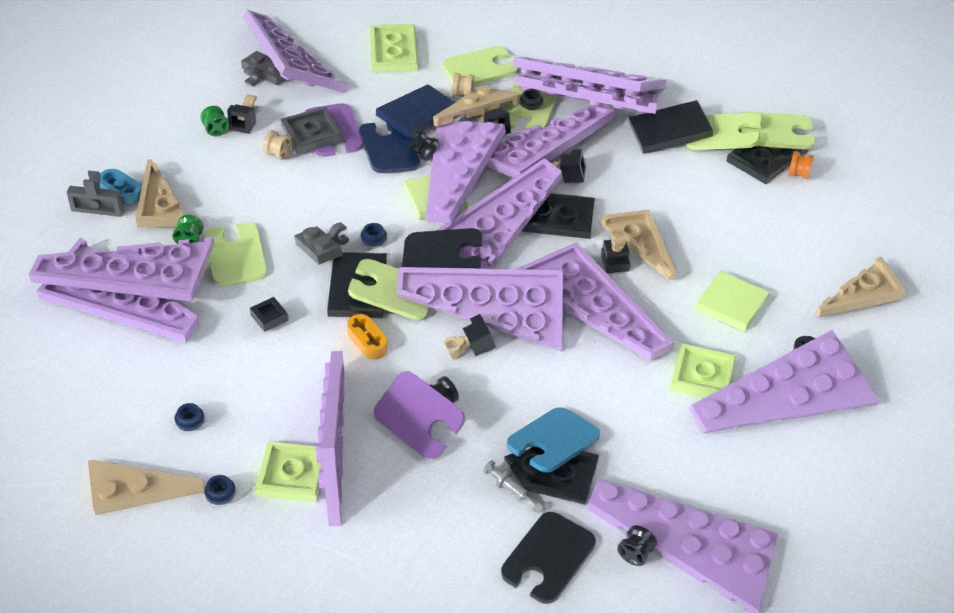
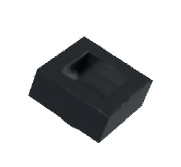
[250,297,289,332]

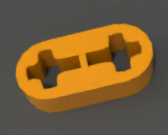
[347,314,387,359]

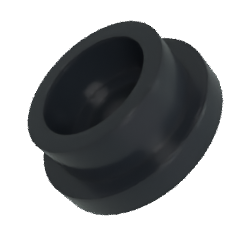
[520,89,543,110]

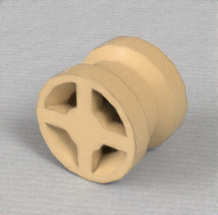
[452,72,475,96]
[262,130,292,160]

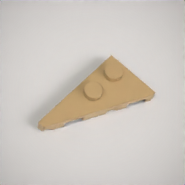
[433,85,520,126]
[136,159,186,227]
[601,209,676,280]
[816,257,906,318]
[88,460,204,515]

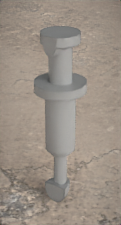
[483,460,543,513]

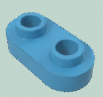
[100,169,141,205]

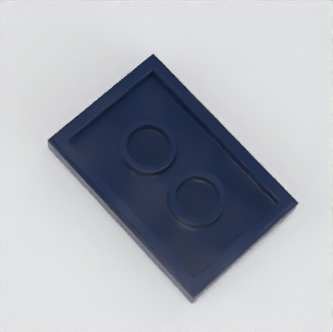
[376,84,456,138]

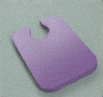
[305,103,363,157]
[374,371,465,460]

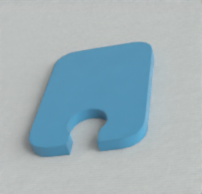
[506,407,600,472]

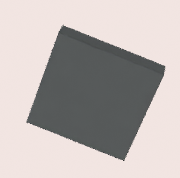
[281,107,344,154]

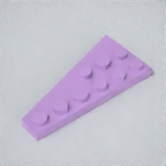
[516,73,658,114]
[485,105,615,178]
[426,121,506,224]
[37,238,199,343]
[397,267,563,351]

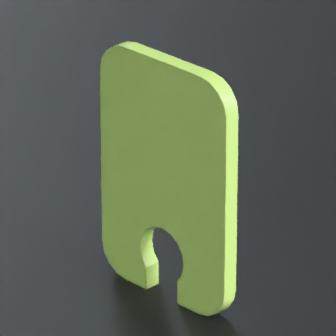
[443,46,518,86]
[503,82,558,129]
[740,112,815,149]
[686,113,761,150]
[205,223,267,286]
[348,259,429,320]

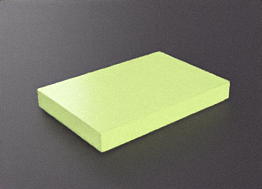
[370,24,418,72]

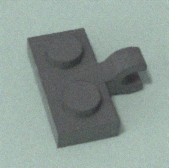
[241,51,286,86]
[66,170,124,217]
[294,222,349,265]

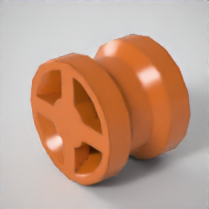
[788,151,814,179]

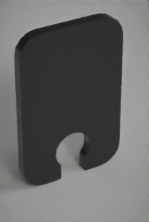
[402,228,483,269]
[501,512,596,604]

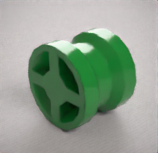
[200,105,229,137]
[172,214,204,244]

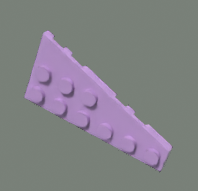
[244,9,348,93]
[513,57,667,95]
[435,158,562,269]
[29,237,215,302]
[517,242,674,361]
[688,330,880,433]
[316,351,345,526]
[588,479,778,613]

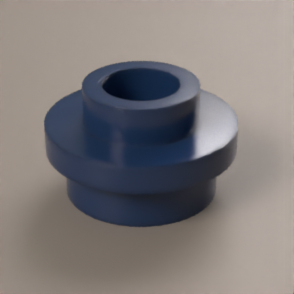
[361,223,387,247]
[174,403,205,431]
[204,475,236,505]

